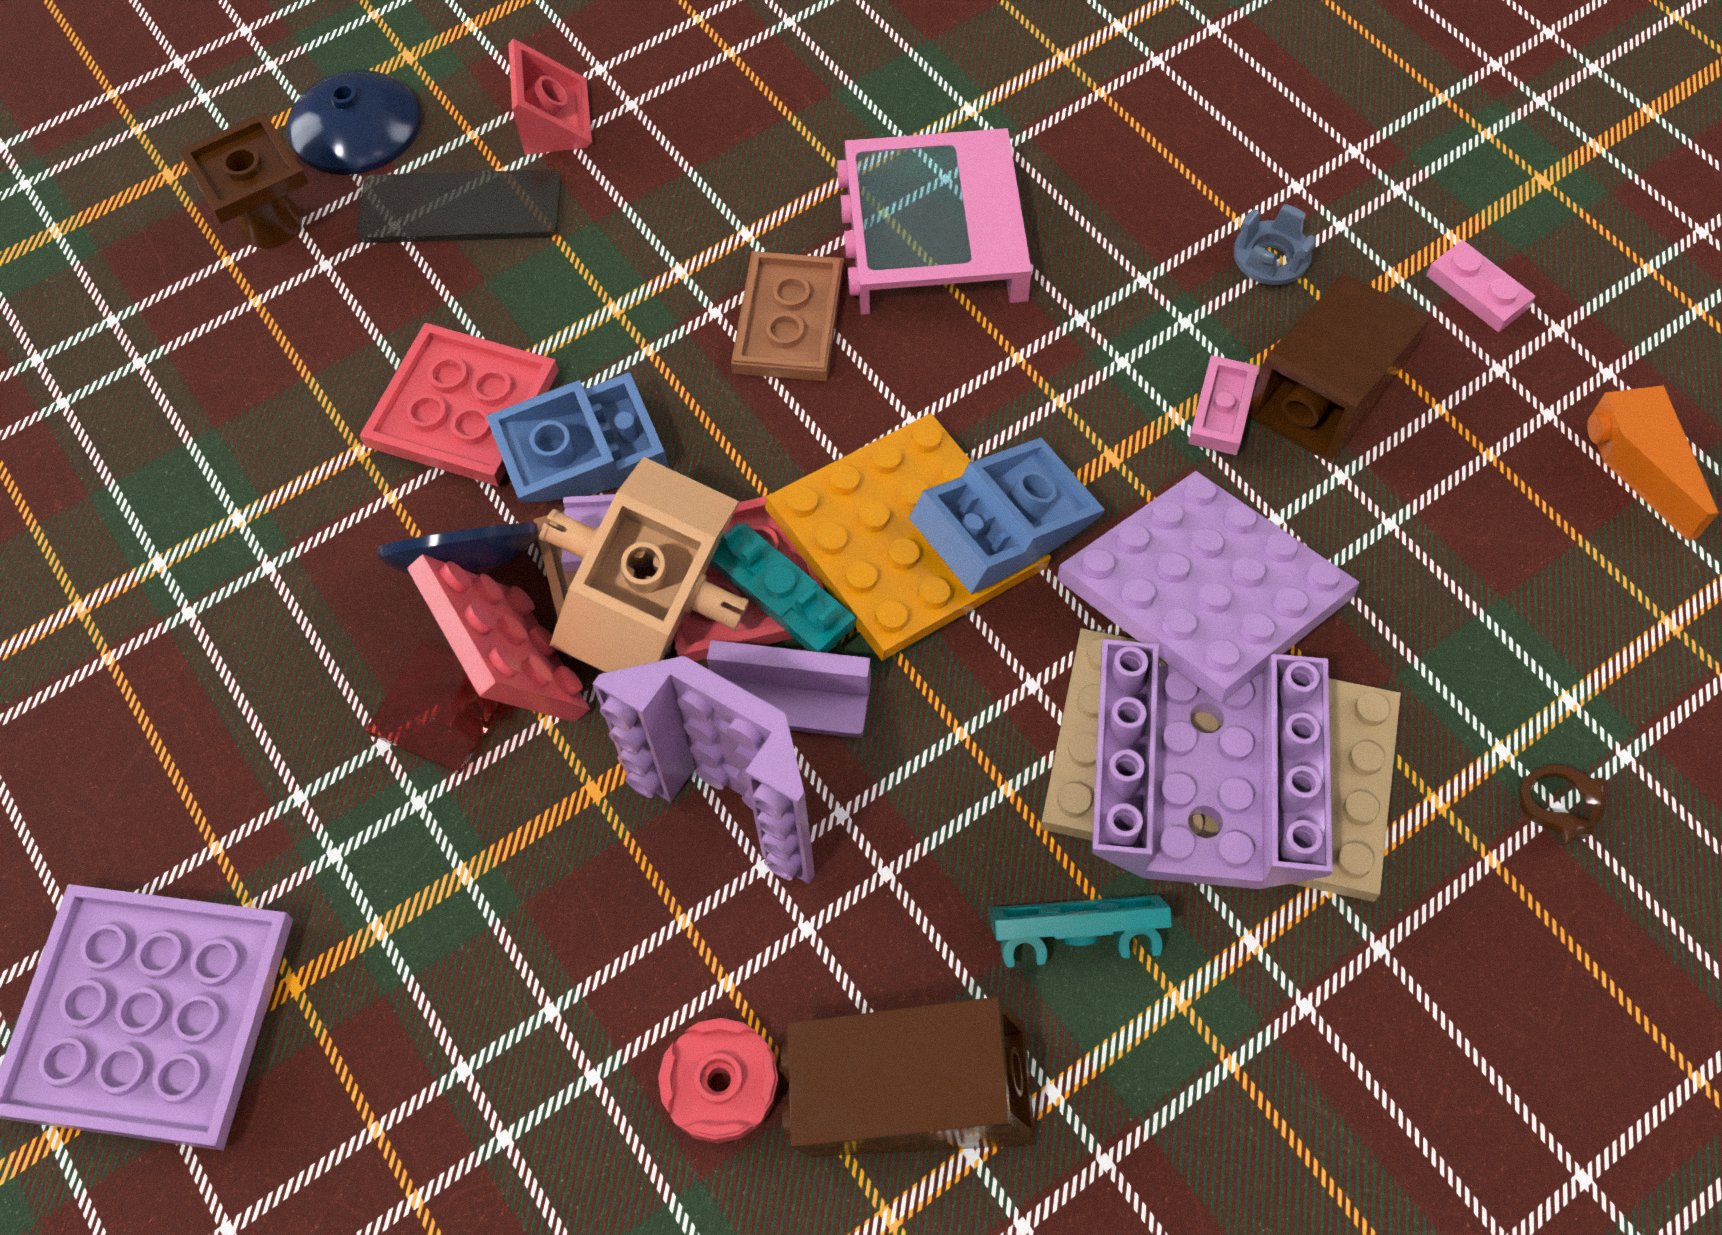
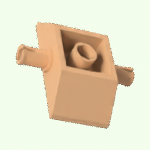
[539,457,749,673]

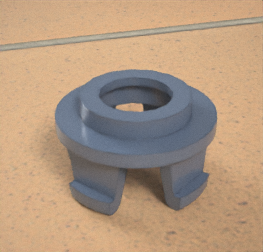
[1233,204,1316,285]

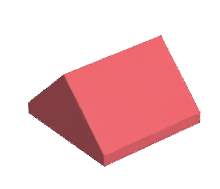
[508,38,592,155]

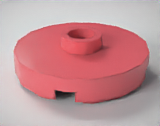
[658,1018,779,1143]

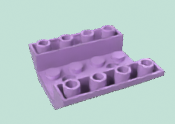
[1092,639,1333,889]
[592,656,815,884]

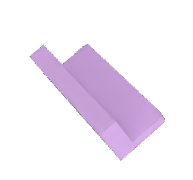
[707,640,871,738]

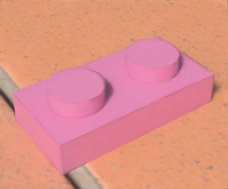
[1426,240,1536,333]
[1188,355,1259,455]

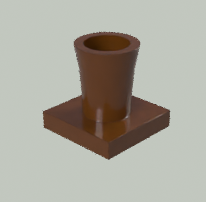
[178,112,308,248]

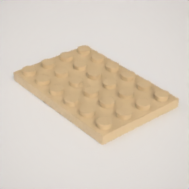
[1040,628,1401,902]

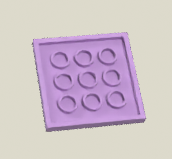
[1057,471,1360,704]
[0,884,293,1151]

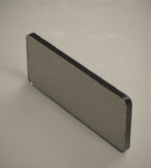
[356,169,562,243]

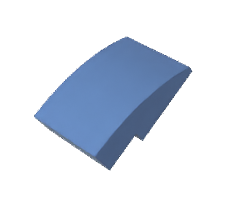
[486,372,670,503]
[909,437,1105,594]

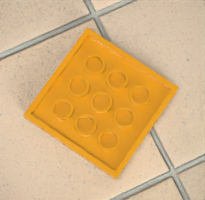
[765,413,1051,661]

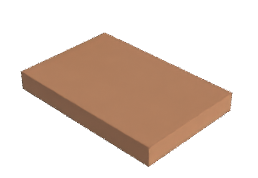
[731,251,844,382]

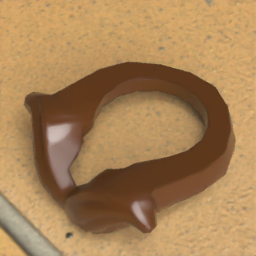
[1519,764,1606,845]

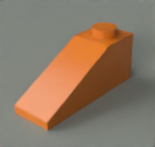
[1587,385,1719,541]

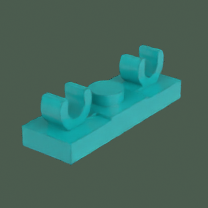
[709,522,856,653]
[989,895,1172,967]

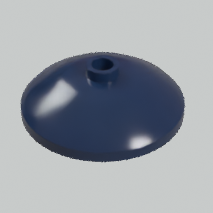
[287,70,420,175]
[377,522,539,576]

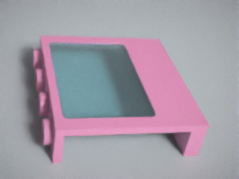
[837,128,1032,315]

